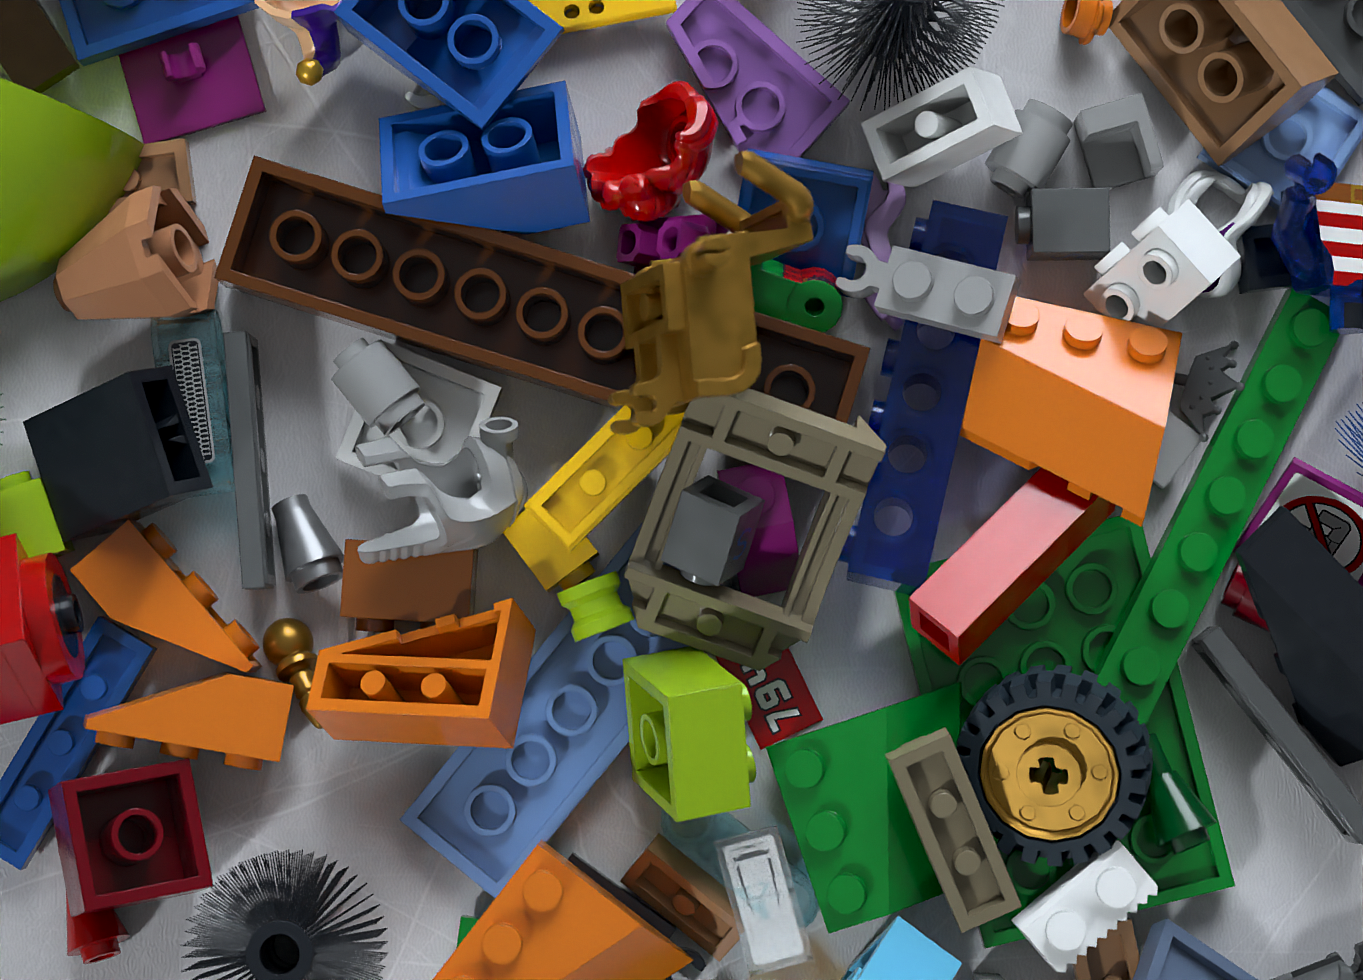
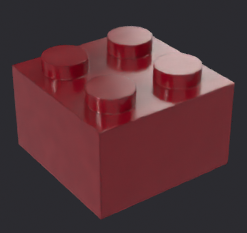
[48,758,213,917]

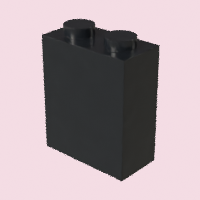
[23,365,213,543]

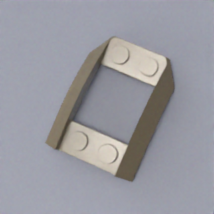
[624,388,886,671]

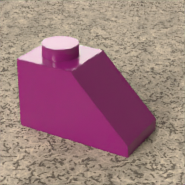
[717,464,799,597]

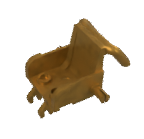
[608,151,814,435]

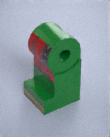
[750,259,843,333]

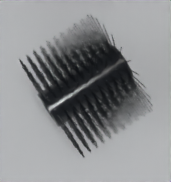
[794,0,1005,111]
[180,849,388,980]

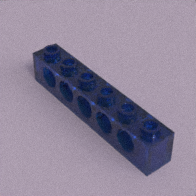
[838,200,1008,595]

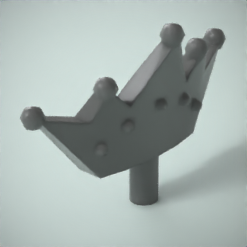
[1173,341,1245,442]

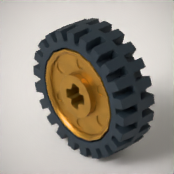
[956,665,1153,866]

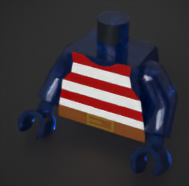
[1271,153,1363,334]

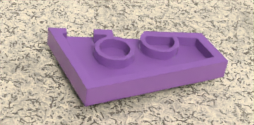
[666,0,850,158]

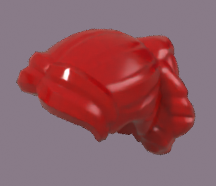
[583,81,718,222]

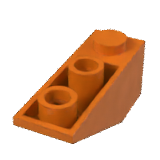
[70,519,262,673]
[83,672,294,771]

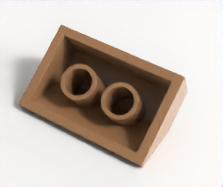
[1109,0,1339,166]

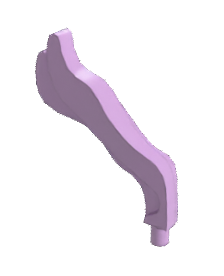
[861,169,906,331]

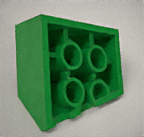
[766,681,962,934]

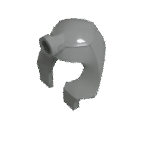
[356,417,523,564]

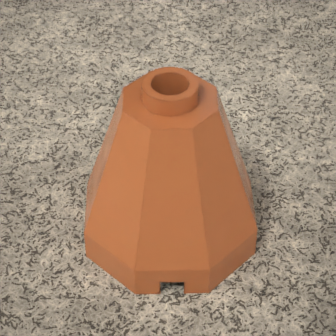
[53,185,219,320]

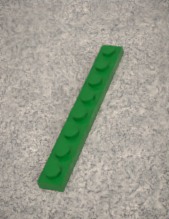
[1094,287,1344,725]

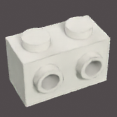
[1083,199,1241,328]

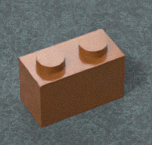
[340,539,478,632]

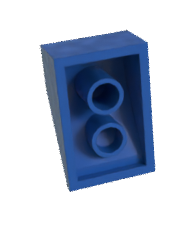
[334,0,565,131]
[379,80,590,234]

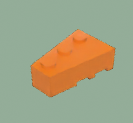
[306,598,536,749]

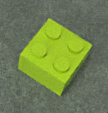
[622,646,756,822]

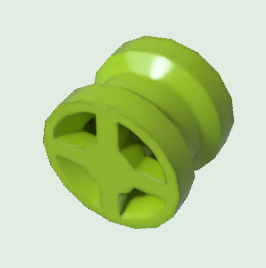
[557,571,635,642]

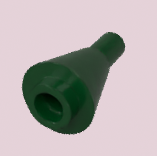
[1148,733,1217,855]

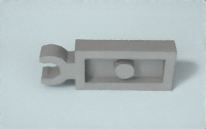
[835,245,1020,344]

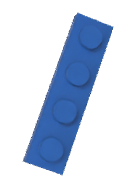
[0,616,158,870]

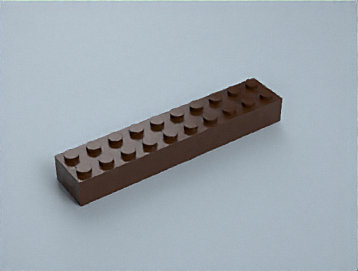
[214,155,871,424]

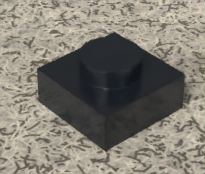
[1236,221,1308,294]

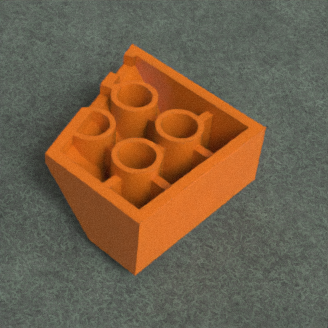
[960,297,1182,527]
[432,839,694,980]

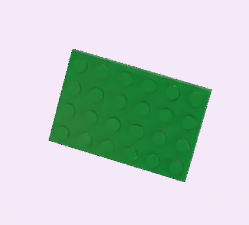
[889,515,1235,949]

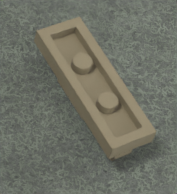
[885,728,1022,933]

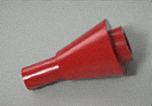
[58,849,130,964]

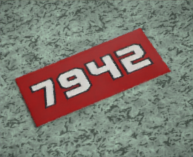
[715,648,823,750]

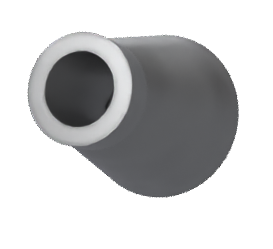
[271,494,344,594]

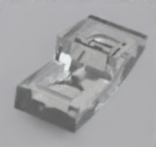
[714,825,813,977]

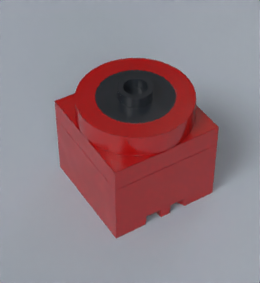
[0,533,85,725]

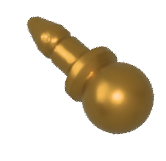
[262,618,323,729]

